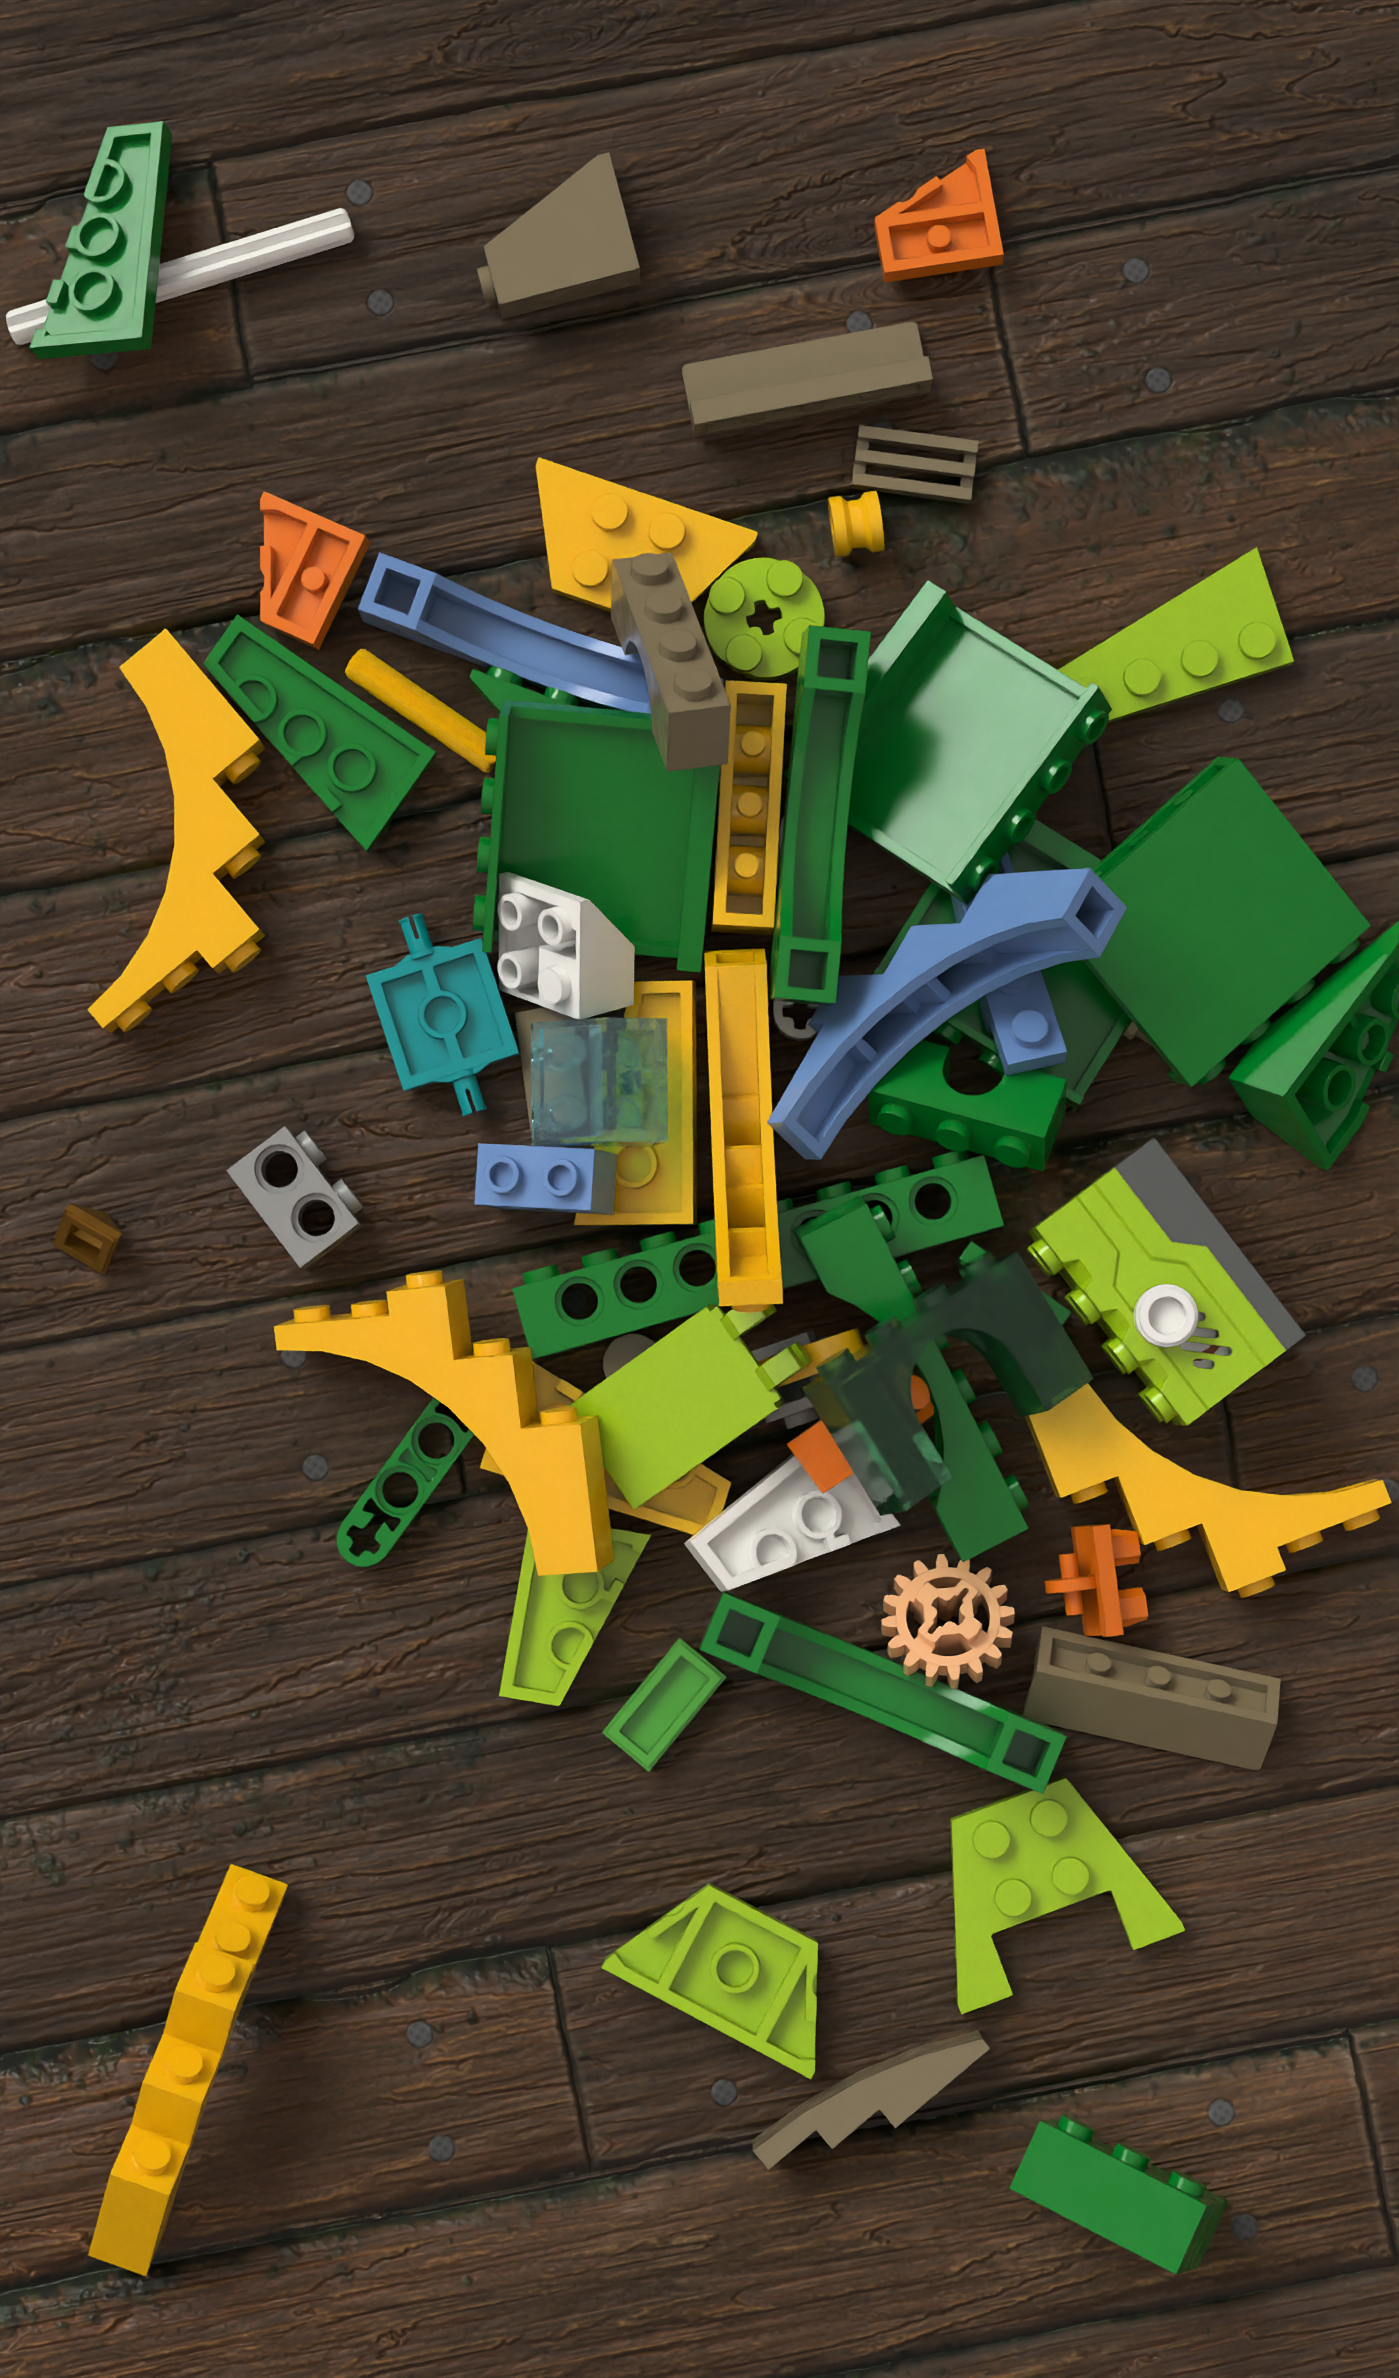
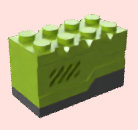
[1026,1138,1306,1426]

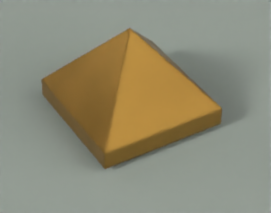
[52,1203,122,1274]

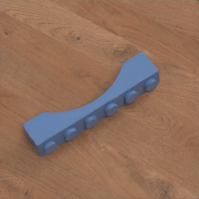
[358,552,724,713]

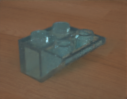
[531,1017,668,1147]

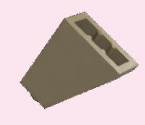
[476,152,641,319]

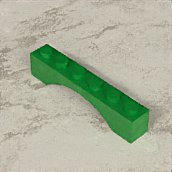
[768,625,871,1006]
[793,1196,1030,1562]
[700,1591,1067,1794]

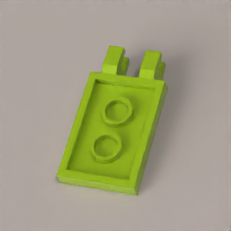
[568,1303,812,1510]

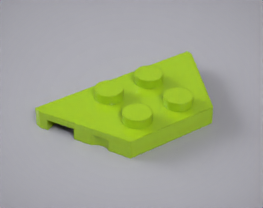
[602,1883,818,2079]

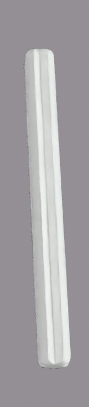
[6,208,354,345]

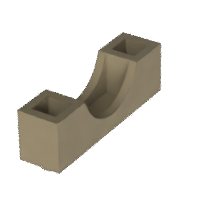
[611,552,731,772]

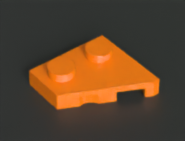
[874,149,1004,283]
[260,491,371,650]

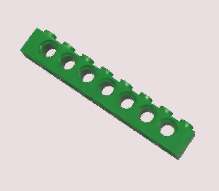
[512,1150,1004,1360]

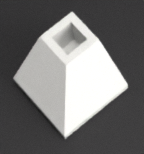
[497,872,635,1020]

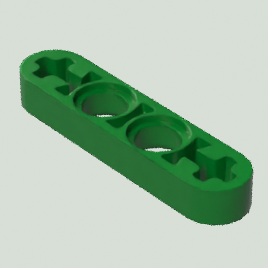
[336,1397,475,1567]

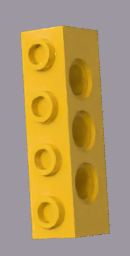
[711,680,787,935]

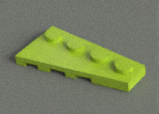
[1058,547,1294,724]

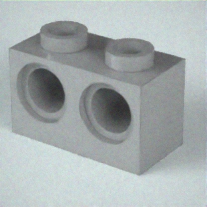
[226,1126,364,1270]

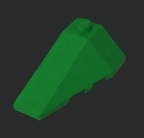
[1228,921,1399,1171]

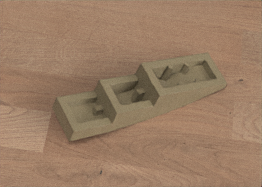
[752,2030,990,2170]

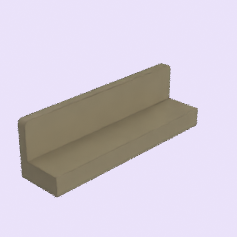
[682,321,933,438]
[1023,1626,1281,1770]

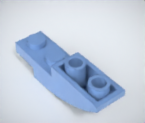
[951,851,1067,1076]

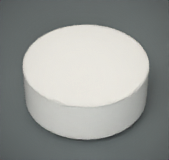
[1133,1284,1198,1347]

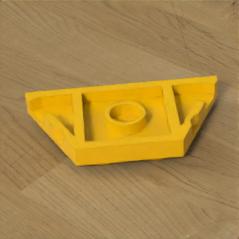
[536,457,758,613]

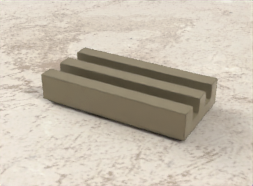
[851,425,979,504]

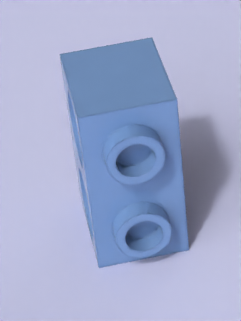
[474,1143,617,1215]

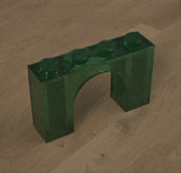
[802,1251,1094,1516]

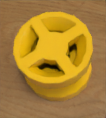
[828,491,885,558]

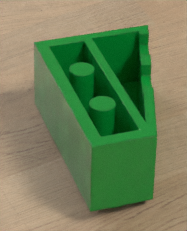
[1009,2114,1229,2274]

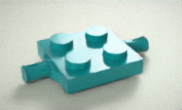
[366,913,520,1117]

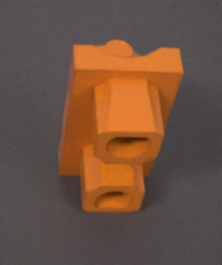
[1044,1524,1148,1637]

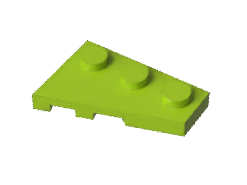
[499,1528,651,1706]

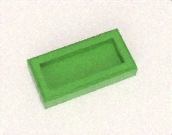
[602,1637,727,1772]

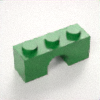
[868,1040,1067,1171]

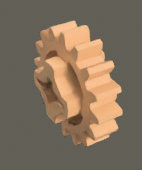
[881,1554,1015,1689]

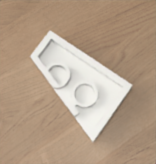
[684,1454,900,1592]

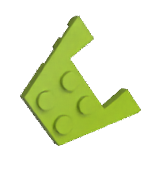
[950,1776,1185,2015]

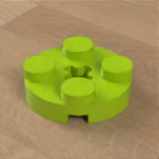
[704,558,825,681]

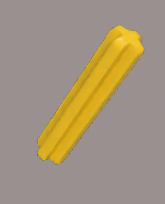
[345,649,496,773]

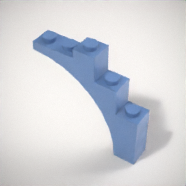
[767,868,1127,1160]

